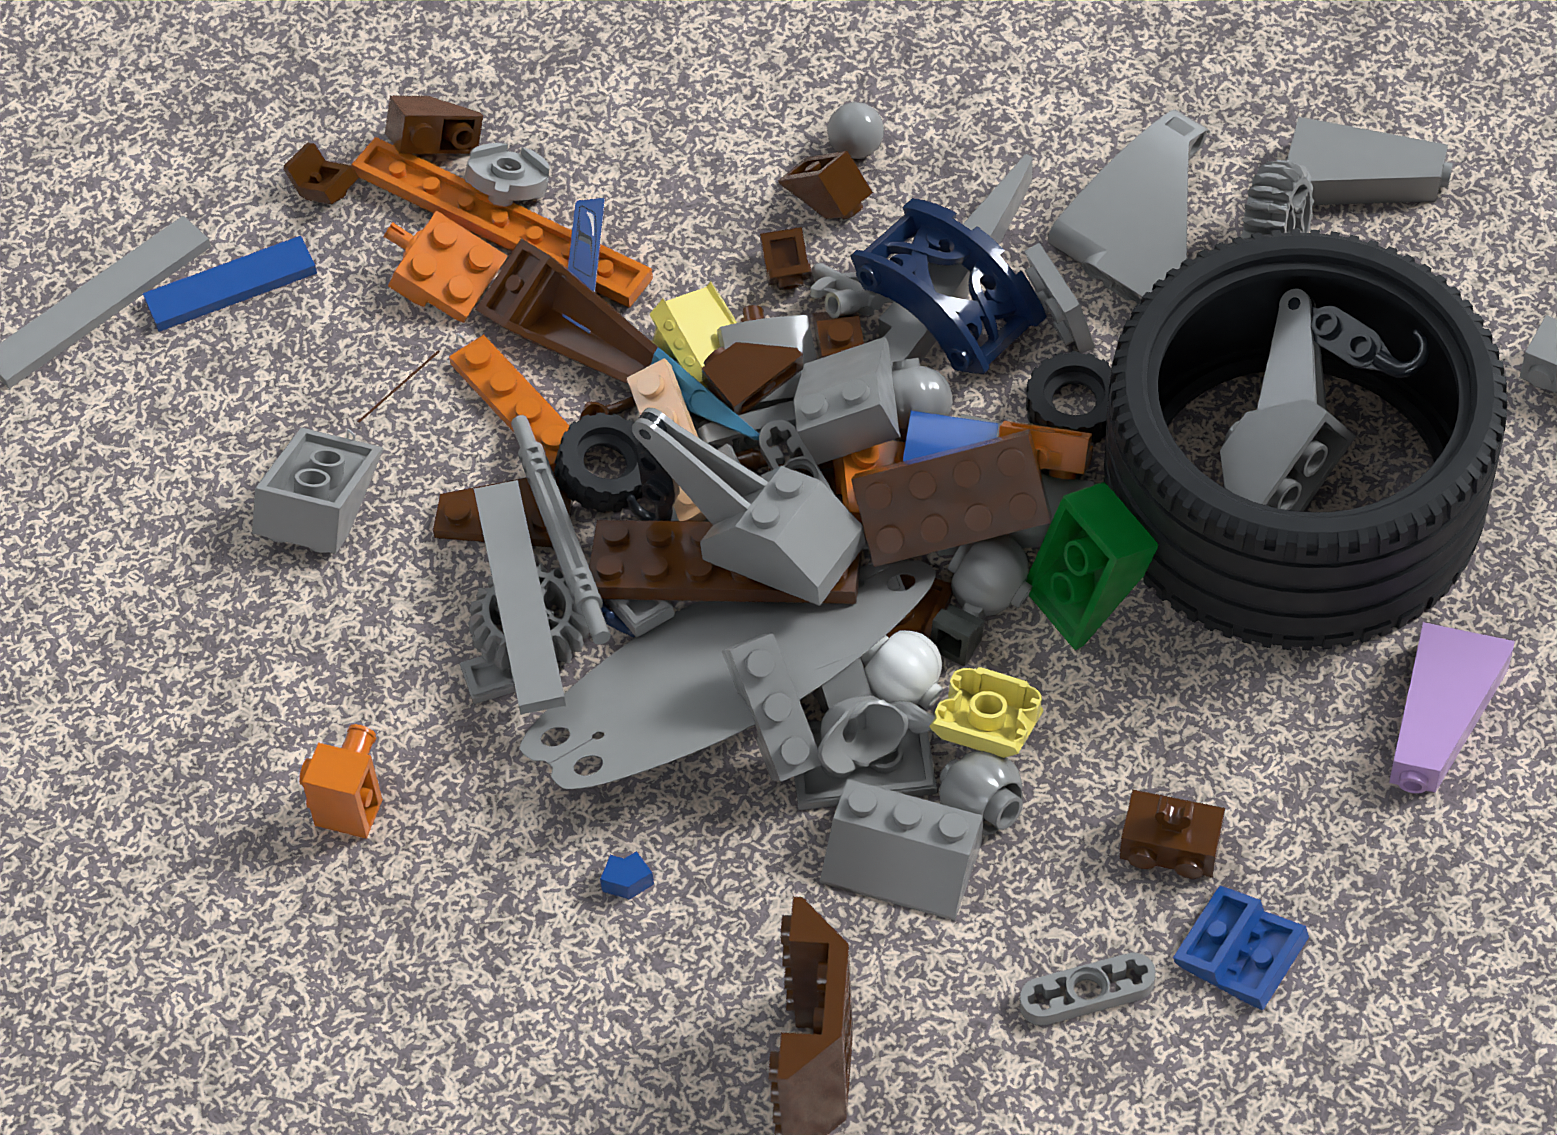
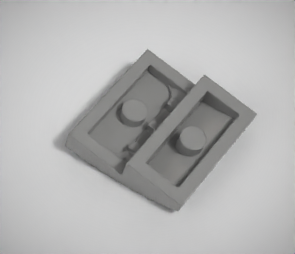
[717,315,817,410]

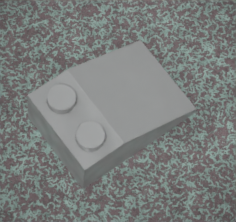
[794,337,900,465]
[252,427,383,554]

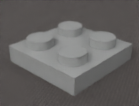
[1025,242,1096,354]

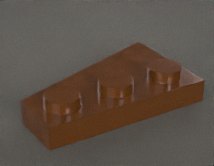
[433,472,573,548]

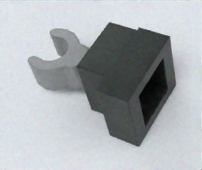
[930,602,986,667]

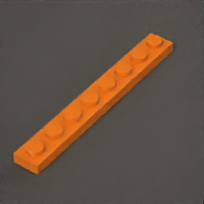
[351,137,653,308]

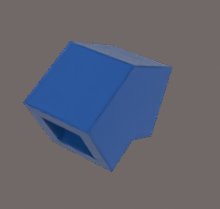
[600,851,654,900]

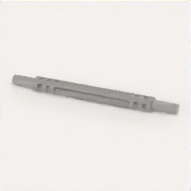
[511,415,611,645]

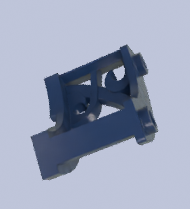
[850,198,1047,375]

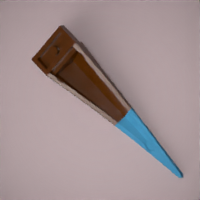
[475,238,759,440]

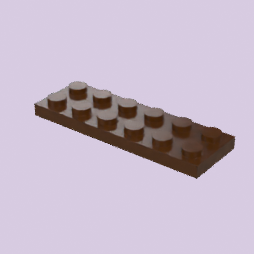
[589,520,863,604]

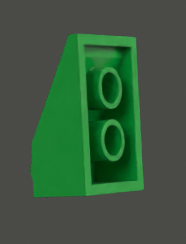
[1026,482,1159,650]

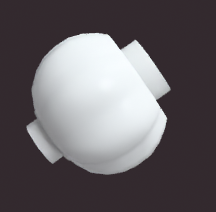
[860,630,943,710]

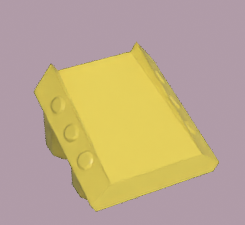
[649,282,737,388]
[929,667,1044,758]

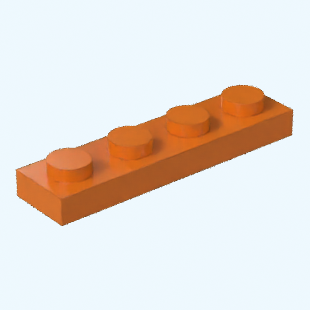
[449,334,569,472]

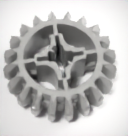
[1241,160,1314,239]
[468,563,589,673]

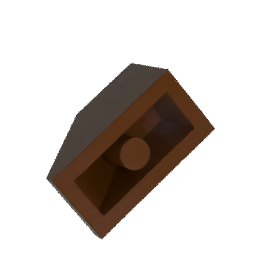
[778,151,873,220]
[812,311,864,359]
[701,342,803,415]

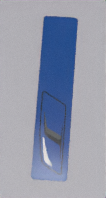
[562,198,605,334]

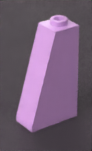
[1389,622,1515,794]

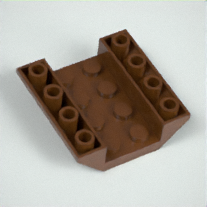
[769,896,853,1135]

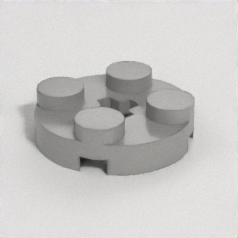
[465,143,549,206]

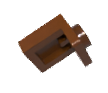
[283,142,359,205]
[760,227,812,290]

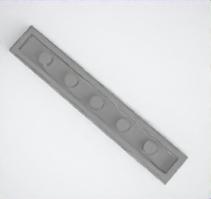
[0,215,211,389]
[474,480,566,715]

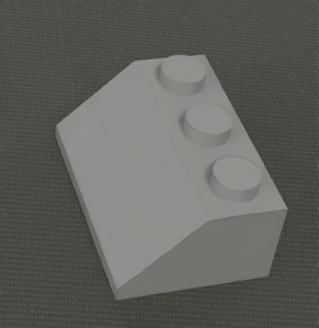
[820,779,983,921]

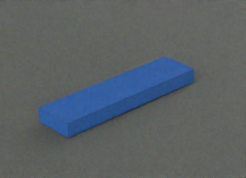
[143,235,317,332]

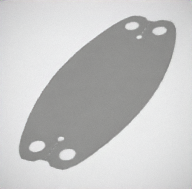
[519,538,936,789]

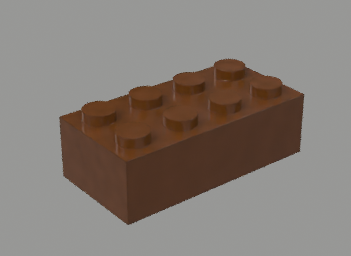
[851,429,1052,567]

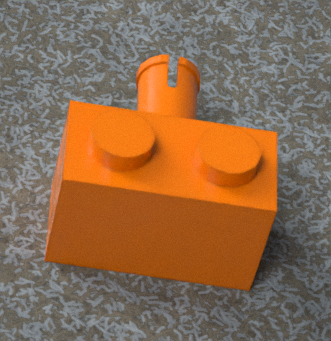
[299,724,383,839]

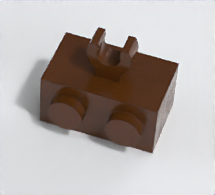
[1120,789,1226,879]

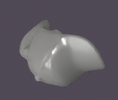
[818,695,935,774]

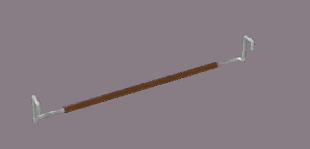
[346,333,465,439]

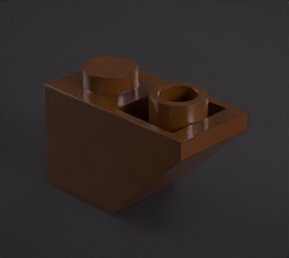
[385,95,483,154]

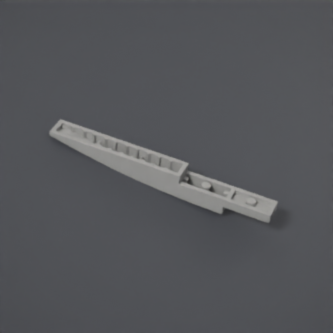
[790,154,1033,459]

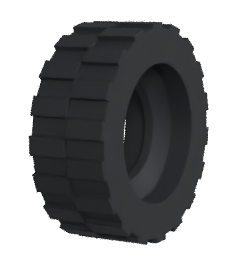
[1026,351,1111,444]
[554,413,643,513]

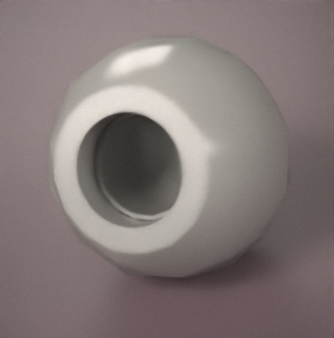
[827,102,885,160]

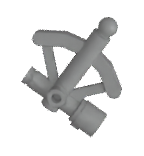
[810,263,894,318]

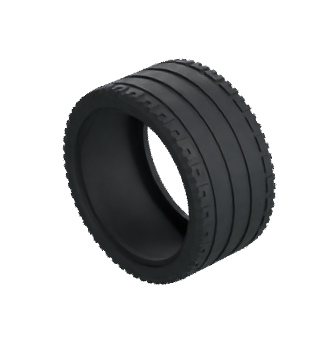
[1103,229,1507,651]

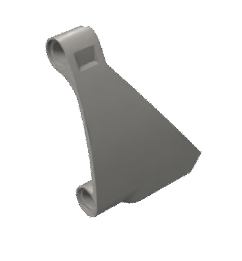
[1048,110,1211,305]

